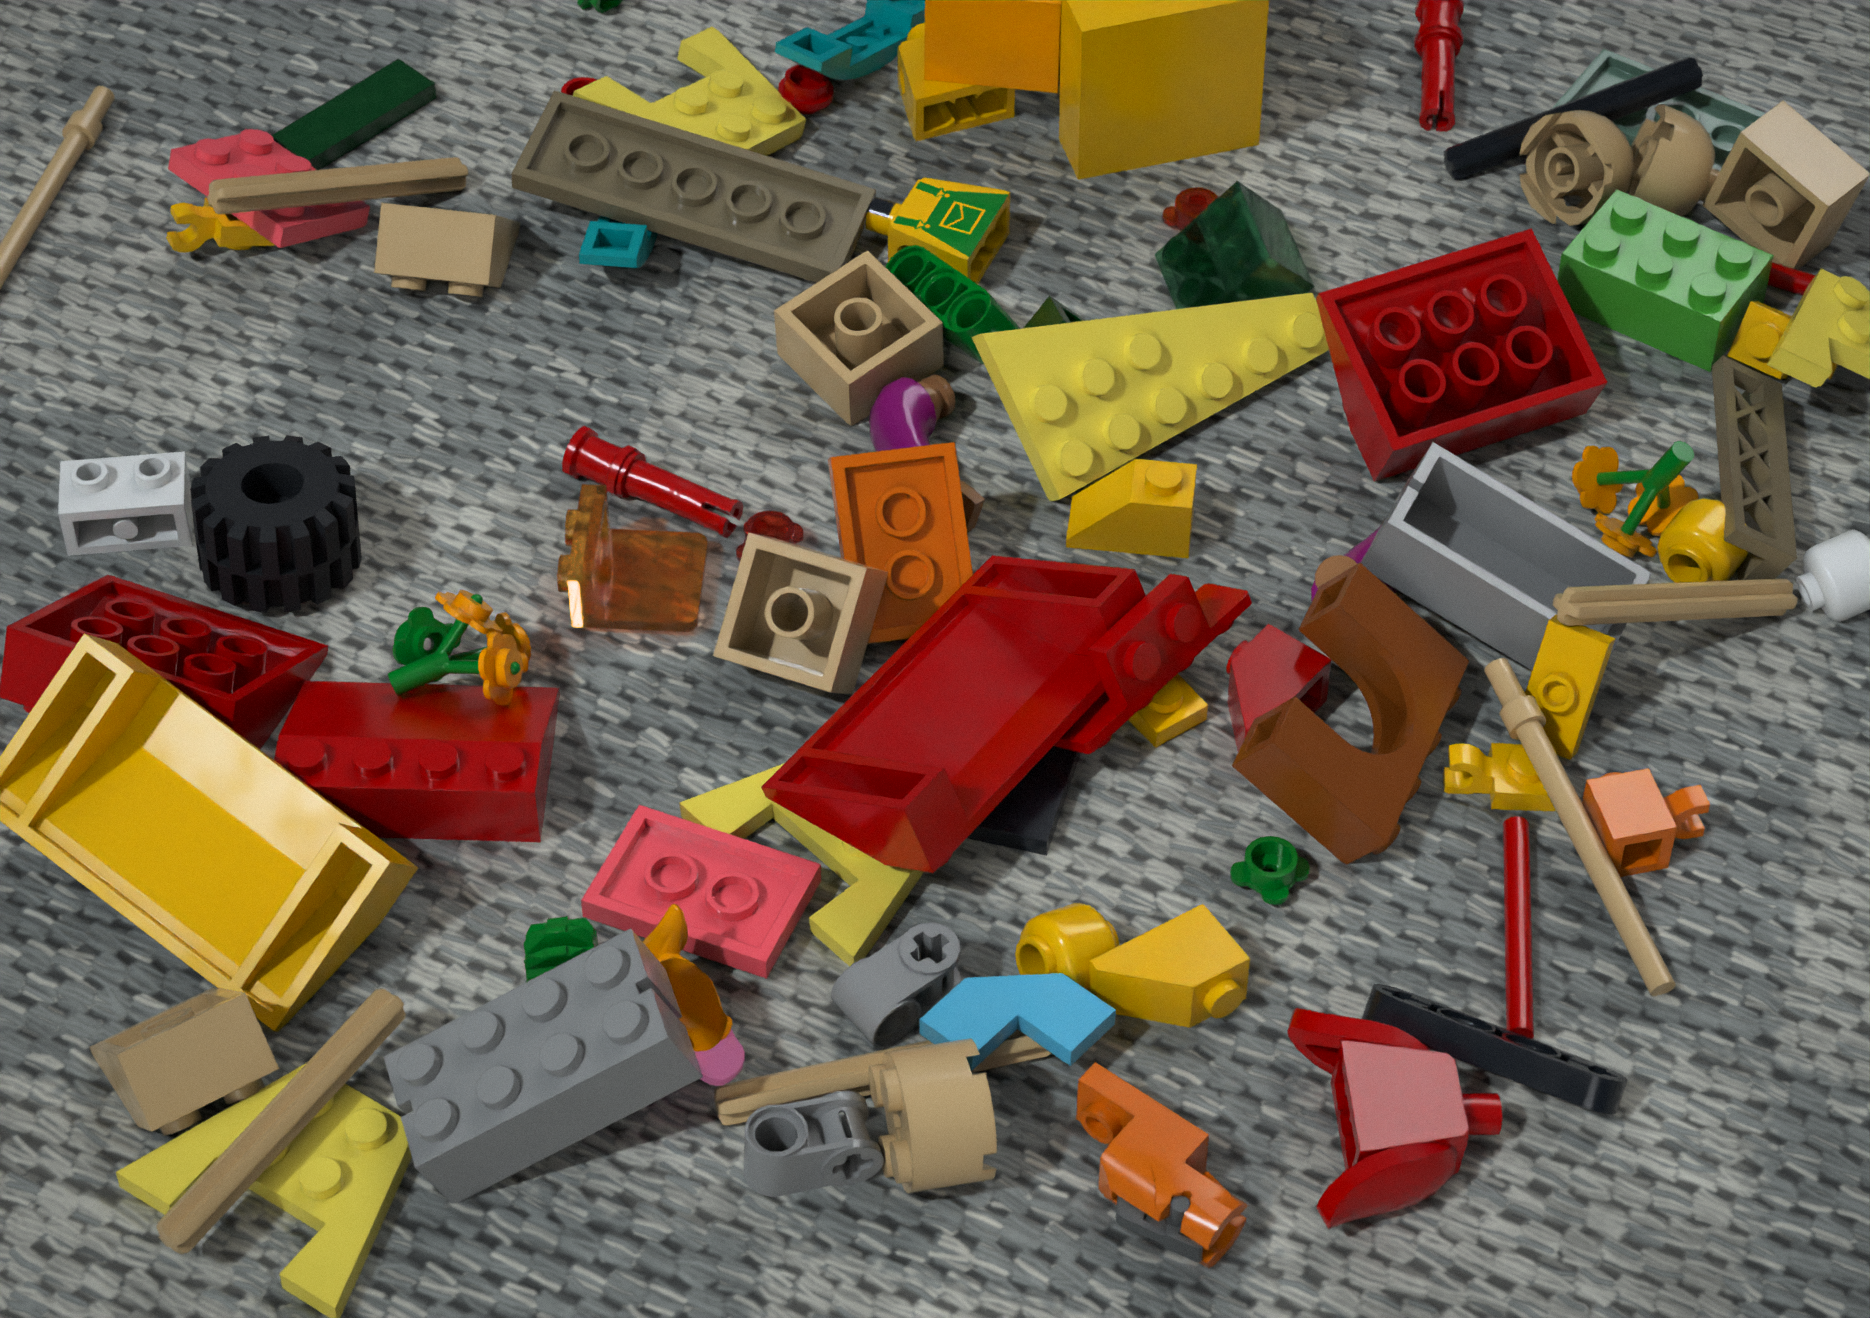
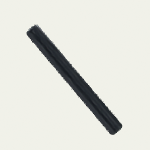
[1444,57,1703,180]

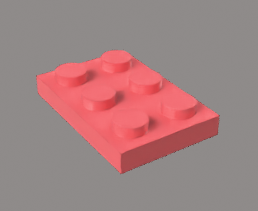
[168,129,370,248]
[581,805,821,979]

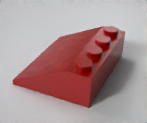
[1316,228,1608,482]
[0,574,329,749]
[274,681,560,842]

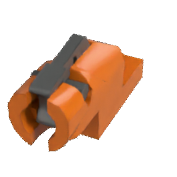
[1076,1062,1248,1269]

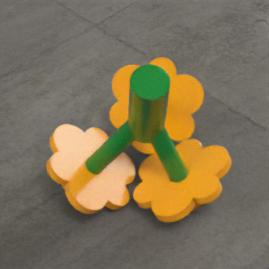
[1572,441,1699,558]
[388,590,531,705]

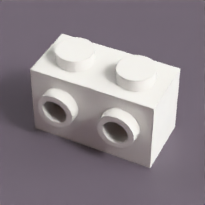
[58,452,193,556]

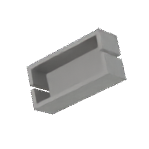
[1361,442,1651,670]
[383,928,703,1204]

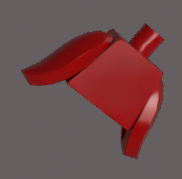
[1287,1008,1502,1230]

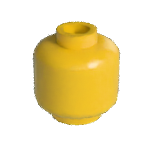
[1657,498,1748,583]
[1015,903,1119,990]

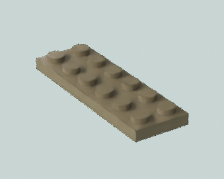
[511,90,876,283]

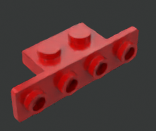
[1054,573,1252,754]

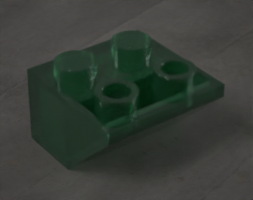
[1154,181,1315,309]

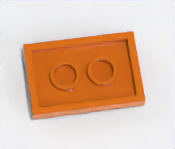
[828,442,973,645]

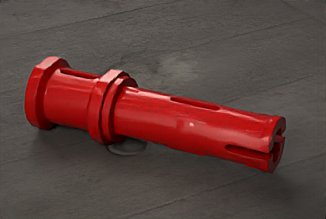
[1414,0,1464,132]
[562,426,743,538]

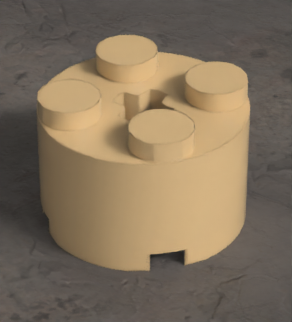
[868,1038,997,1193]

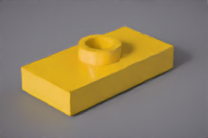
[1525,615,1616,760]

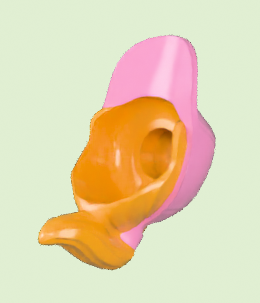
[643,904,745,1086]

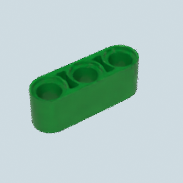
[886,245,1020,365]

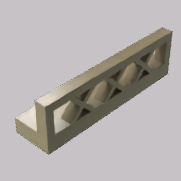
[1712,355,1797,580]

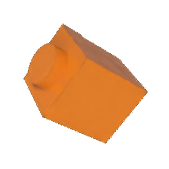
[1582,768,1710,877]

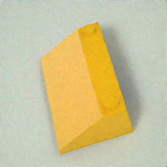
[0,633,418,1032]

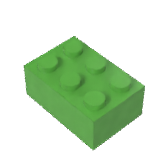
[1557,189,1774,372]

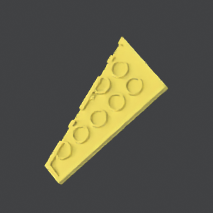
[972,293,1329,501]

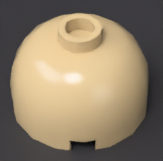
[1628,104,1720,216]
[1519,110,1634,226]

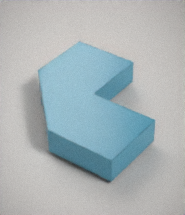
[919,973,1116,1071]

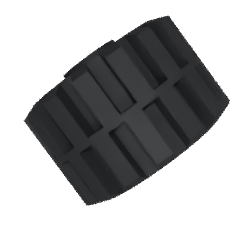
[190,435,362,613]

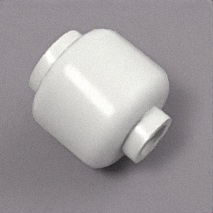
[1796,530,1870,622]

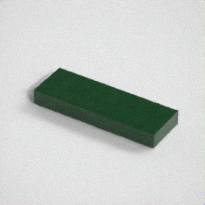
[272,59,436,170]

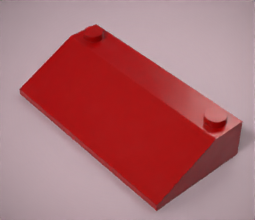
[761,555,1146,873]

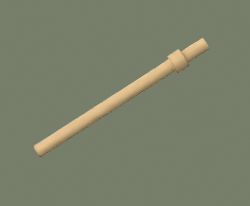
[0,86,115,289]
[1484,658,1676,997]

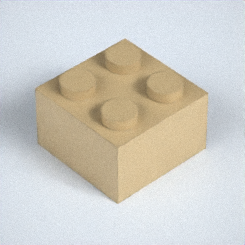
[1702,100,1870,270]
[774,250,944,426]
[713,533,888,694]

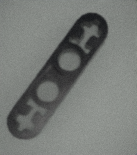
[1362,984,1627,1115]

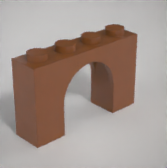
[1232,563,1469,864]

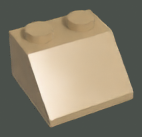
[374,203,520,297]
[89,987,279,1136]

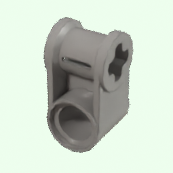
[831,922,961,1049]
[744,1091,884,1197]

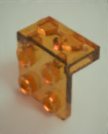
[557,484,708,632]

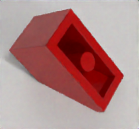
[1226,624,1331,752]

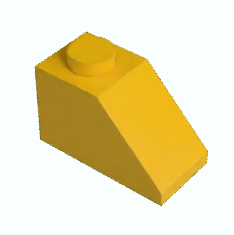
[1066,459,1197,559]
[1088,904,1250,1028]

